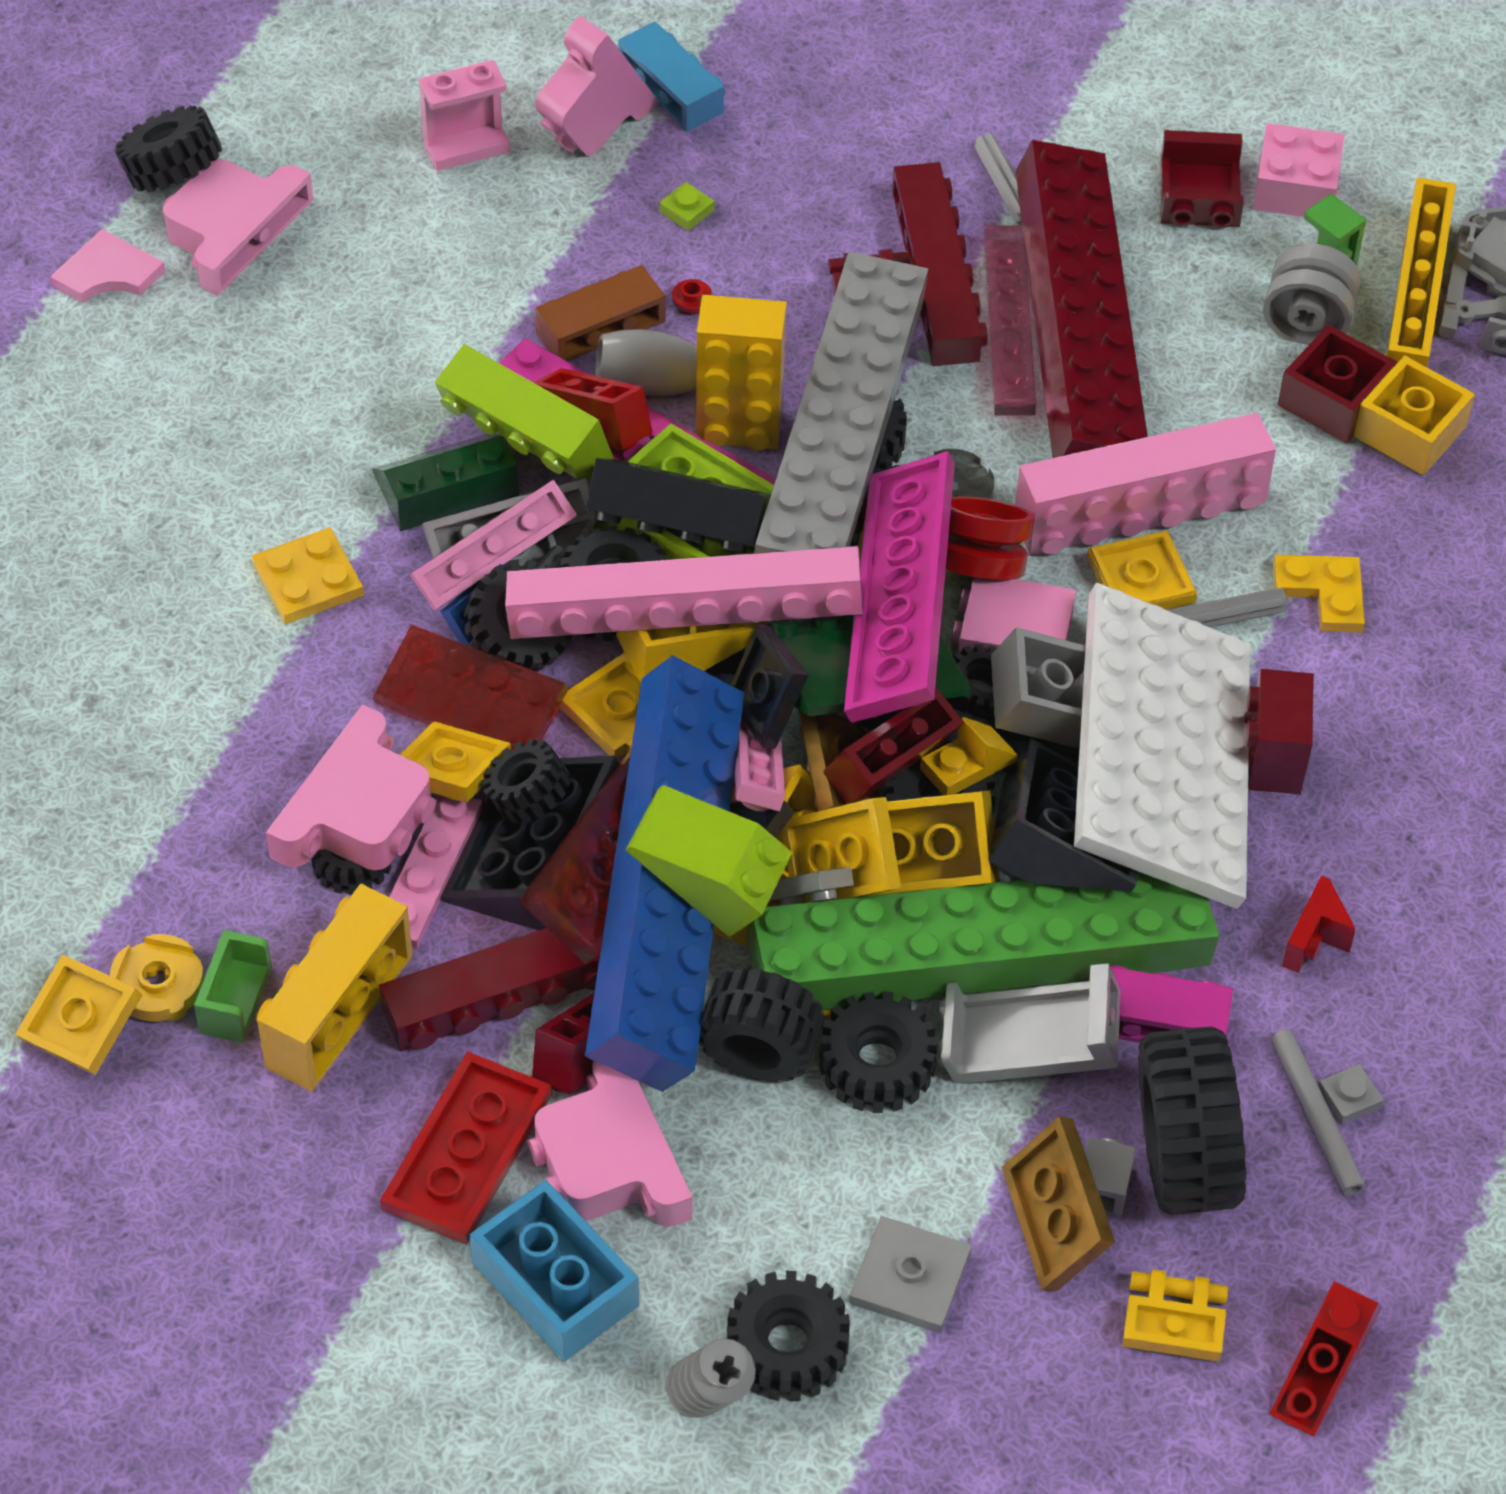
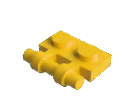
[1122,1269,1228,1362]

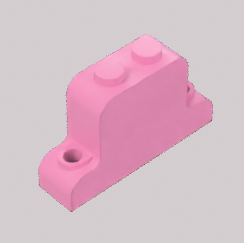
[535,15,659,156]
[162,159,314,296]
[266,704,436,870]
[528,1060,692,1227]

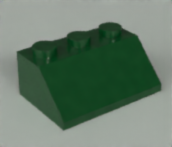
[372,434,519,532]

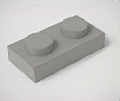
[769,867,854,906]

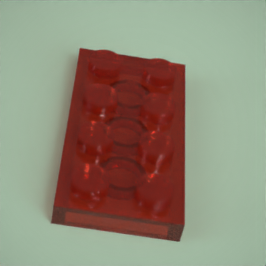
[372,624,568,751]

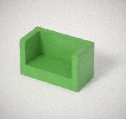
[1304,194,1366,265]
[194,930,272,1043]

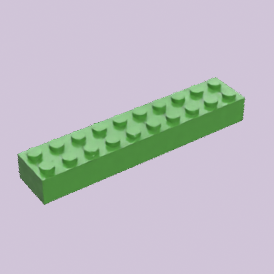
[747,871,1220,1010]

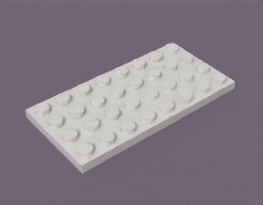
[1074,583,1250,909]

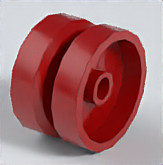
[946,496,1035,580]

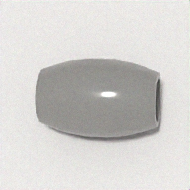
[595,329,697,397]

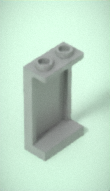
[937,963,1121,1084]

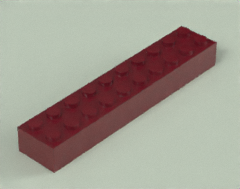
[1015,139,1148,458]

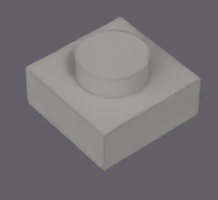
[1318,1064,1384,1125]

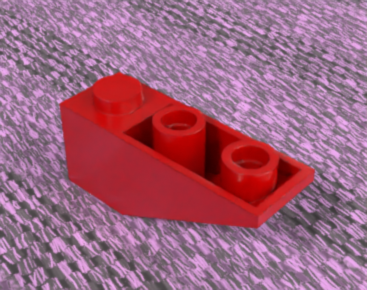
[1269,1281,1382,1437]

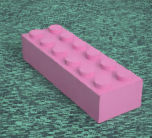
[1015,413,1276,556]

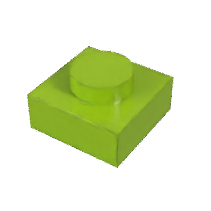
[659,182,715,231]

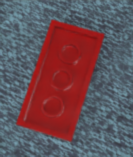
[380,1051,552,1245]

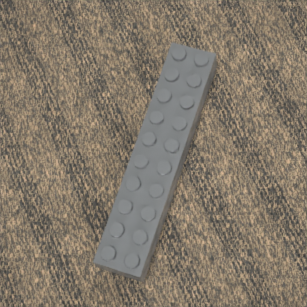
[754,251,928,554]

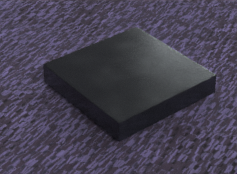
[731,624,809,749]

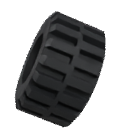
[560,526,667,642]
[699,968,824,1082]

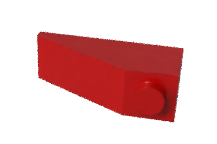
[533,368,653,451]

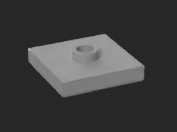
[849,1216,972,1334]

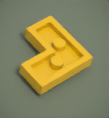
[1273,554,1365,633]

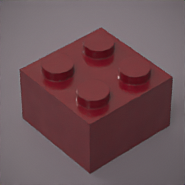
[1277,324,1398,444]
[1244,669,1314,795]

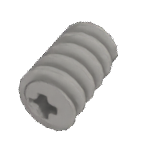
[666,1338,755,1418]

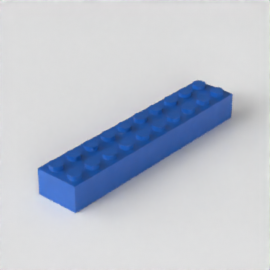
[585,655,744,1092]

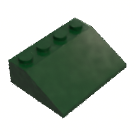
[755,615,970,717]

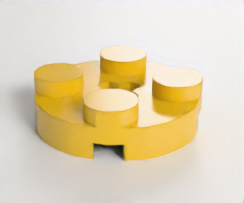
[110,934,204,1022]

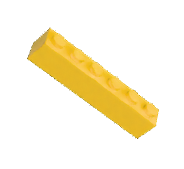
[1386,177,1456,367]

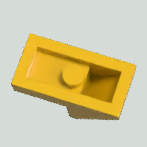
[920,717,1018,795]

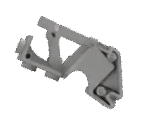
[1439,207,1506,355]

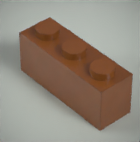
[535,265,666,362]

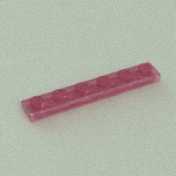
[983,225,1036,416]

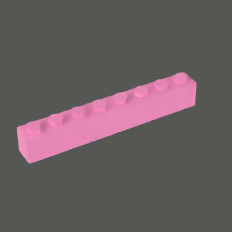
[505,546,863,639]

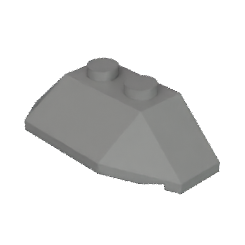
[422,478,597,566]

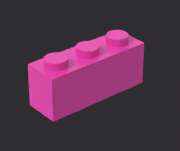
[1095,964,1233,1043]

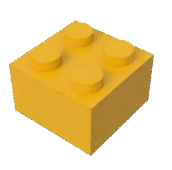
[1353,355,1475,476]

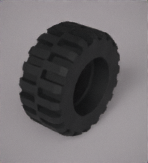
[1138,1026,1247,1215]

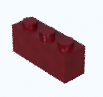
[823,688,964,804]

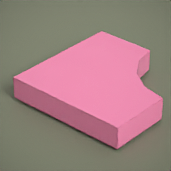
[50,229,166,303]

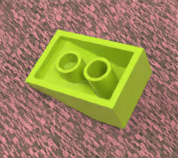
[625,785,793,937]

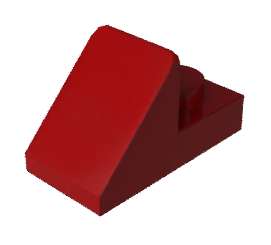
[1282,875,1355,973]

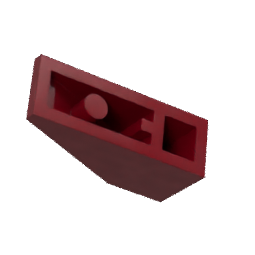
[532,993,594,1094]

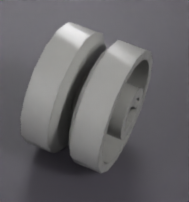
[1263,243,1362,345]

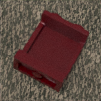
[1160,130,1244,228]

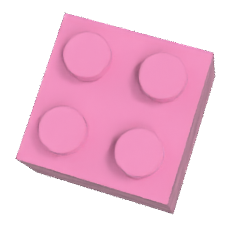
[1253,123,1345,217]

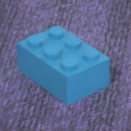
[470,1180,639,1362]

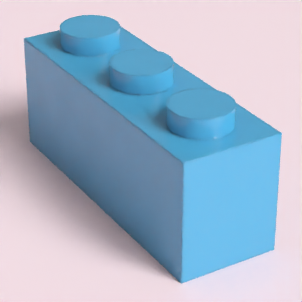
[618,21,725,132]

